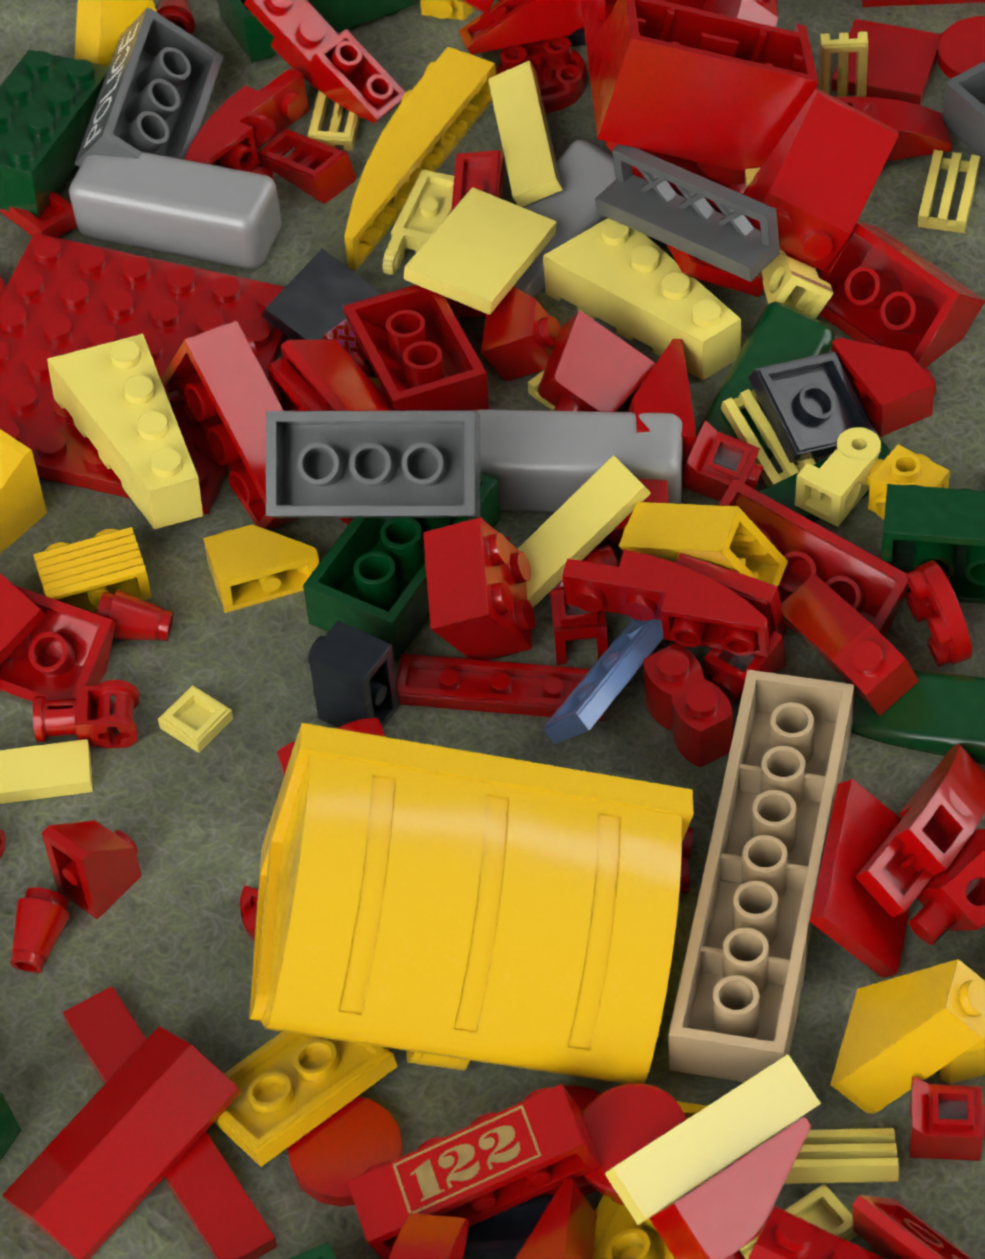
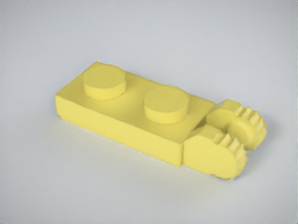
[382,170,454,275]

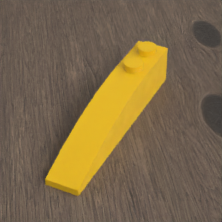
[344,47,496,271]

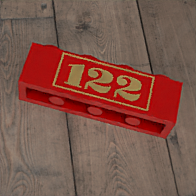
[348,1084,601,1259]

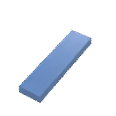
[543,618,663,744]

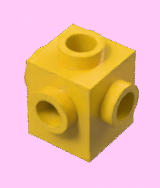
[867,444,950,520]

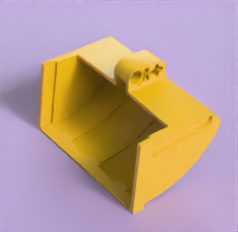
[249,723,693,1084]

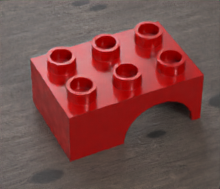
[581,0,818,184]

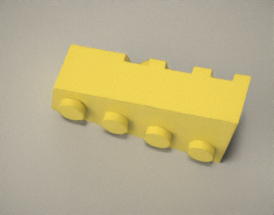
[543,218,741,380]
[47,334,203,529]

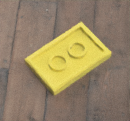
[404,187,557,315]

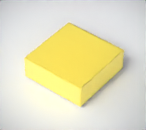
[158,685,233,753]

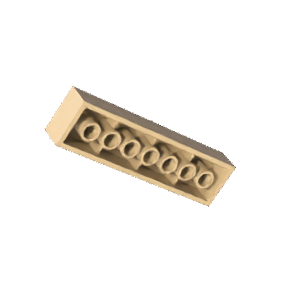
[669,670,854,1083]

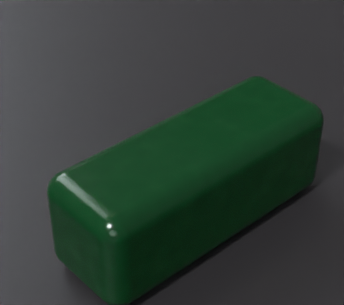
[695,302,835,472]
[851,670,985,764]

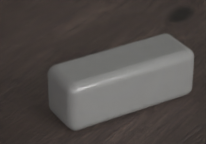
[514,139,616,297]
[69,152,282,270]
[476,410,683,512]

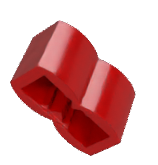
[644,643,733,768]

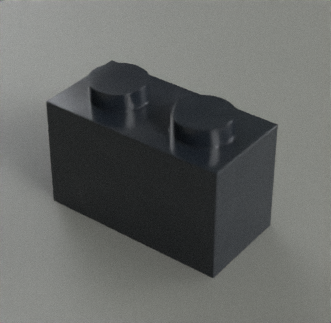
[308,620,400,729]

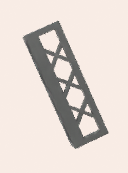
[595,144,780,282]

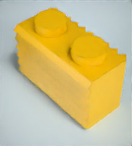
[33,527,152,614]

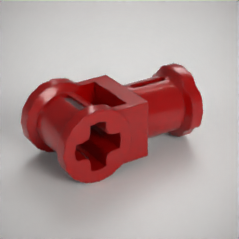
[33,680,140,749]

